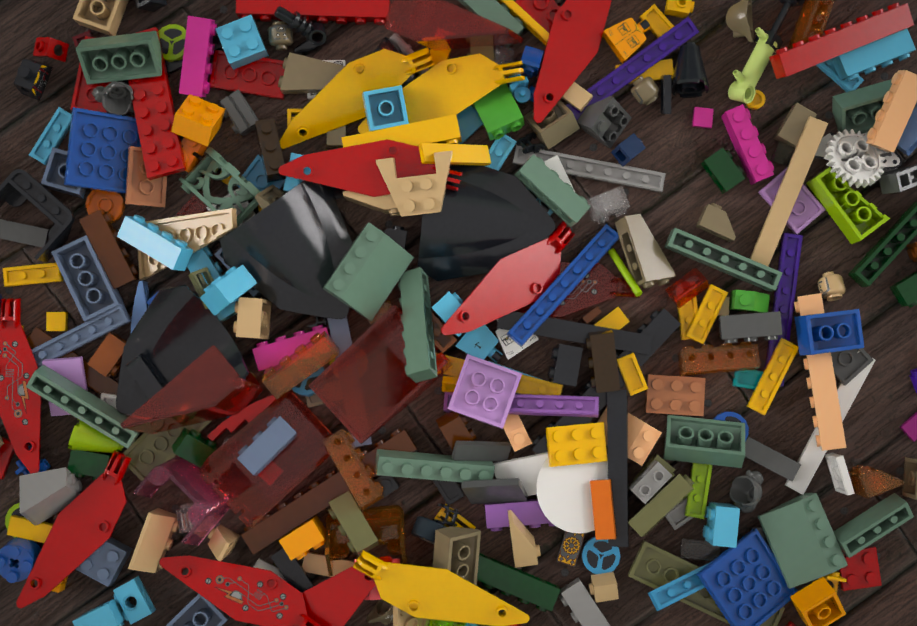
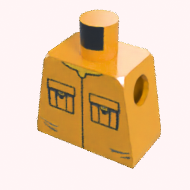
[602,18,651,64]

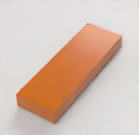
[590,479,616,540]

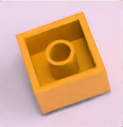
[171,94,225,147]
[279,515,329,561]
[790,577,846,626]

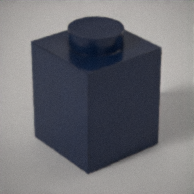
[611,133,646,167]

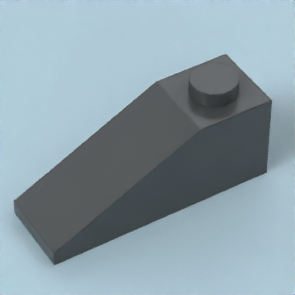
[879,164,917,194]

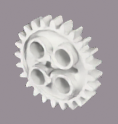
[824,129,886,188]

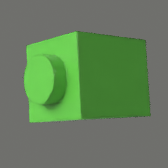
[729,289,770,313]

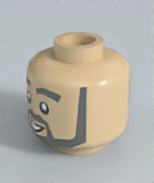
[818,272,846,301]

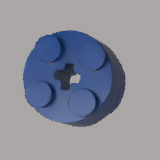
[0,537,41,583]

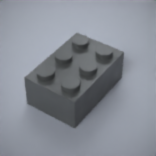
[718,311,782,343]

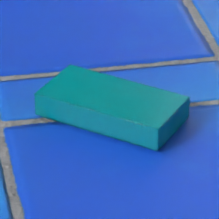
[732,367,763,390]

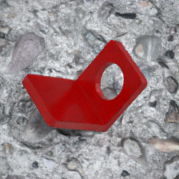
[33,37,69,62]

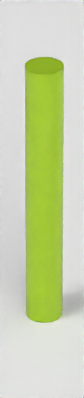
[608,248,643,297]

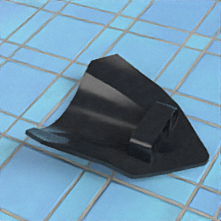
[418,165,555,281]
[220,180,353,319]
[116,285,249,421]

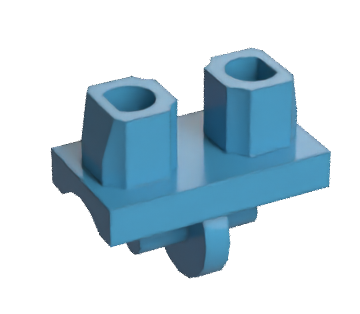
[508,74,531,103]

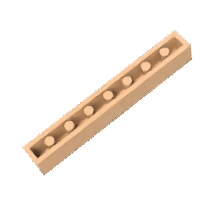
[794,293,846,451]

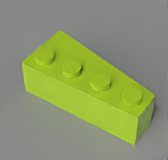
[806,167,890,244]

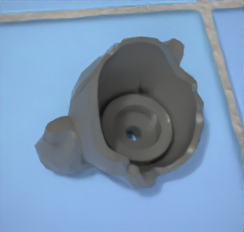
[92,81,134,115]
[729,470,764,513]

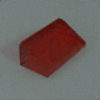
[665,267,709,308]

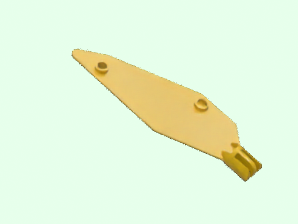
[279,47,435,149]
[358,53,525,133]
[353,550,530,626]

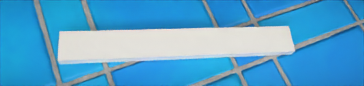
[785,351,875,495]

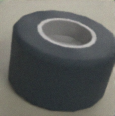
[411,516,446,544]

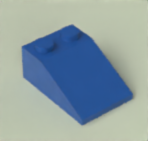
[795,309,864,356]

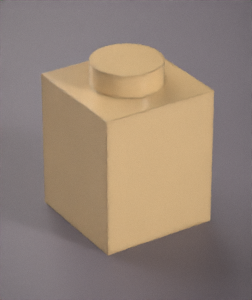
[588,572,619,603]

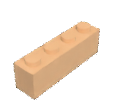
[866,70,917,153]

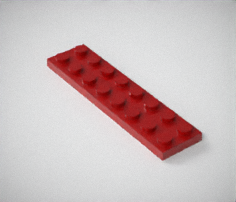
[128,27,186,180]

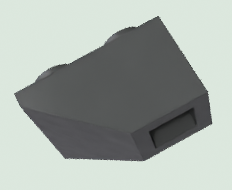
[577,96,632,149]

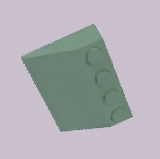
[323,222,414,321]
[757,493,848,589]

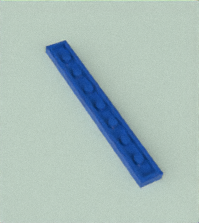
[507,224,620,347]

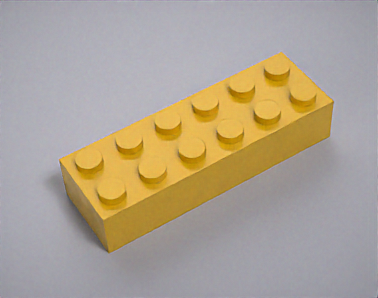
[341,114,462,148]

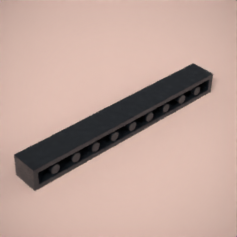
[531,308,681,454]

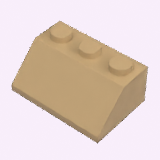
[128,508,180,573]

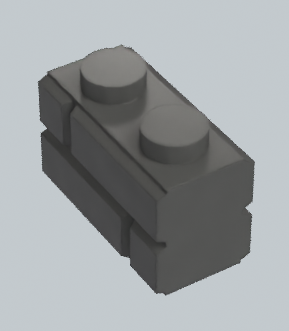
[220,90,259,136]

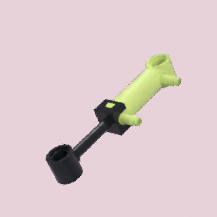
[728,0,805,104]

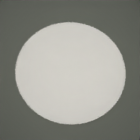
[536,454,608,533]

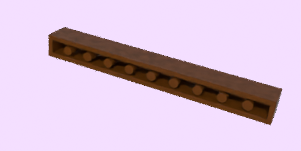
[241,428,417,555]

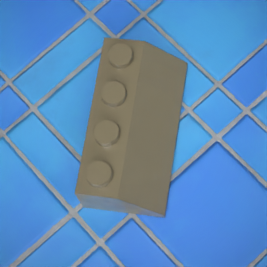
[433,526,481,585]

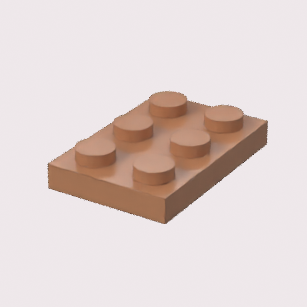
[125,146,167,208]
[645,374,706,416]

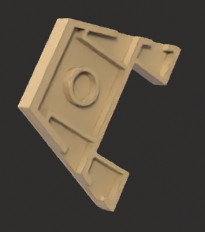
[376,150,453,217]

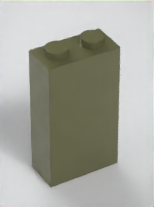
[628,474,695,537]

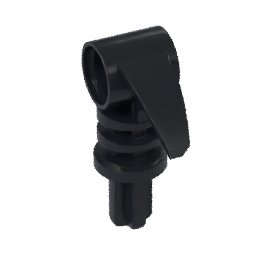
[274,6,326,53]

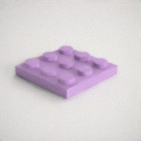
[447,354,522,429]

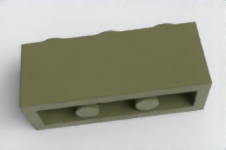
[328,491,379,557]

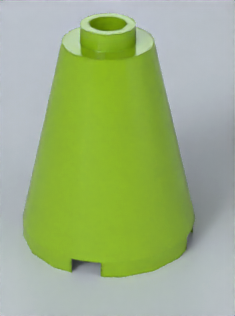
[68,419,124,453]

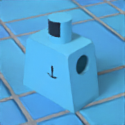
[456,325,503,363]

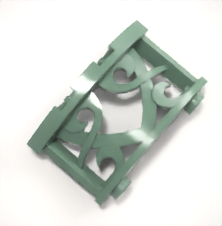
[178,147,260,227]

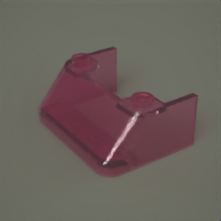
[133,456,232,546]

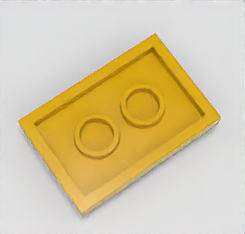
[546,422,608,467]

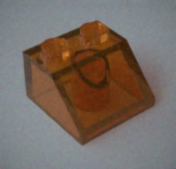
[848,464,905,498]

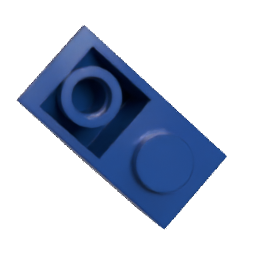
[519,46,544,78]

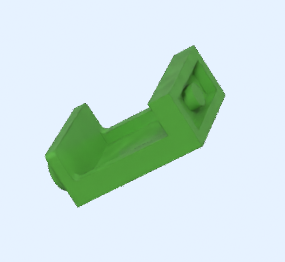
[472,84,525,141]

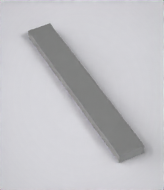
[513,145,666,193]

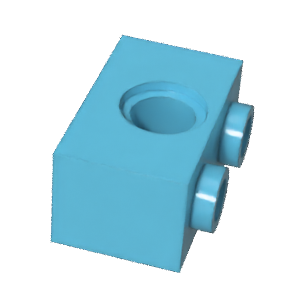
[113,576,156,624]

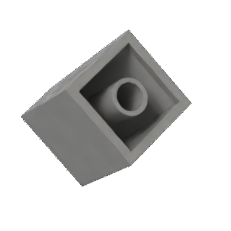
[19,467,82,526]

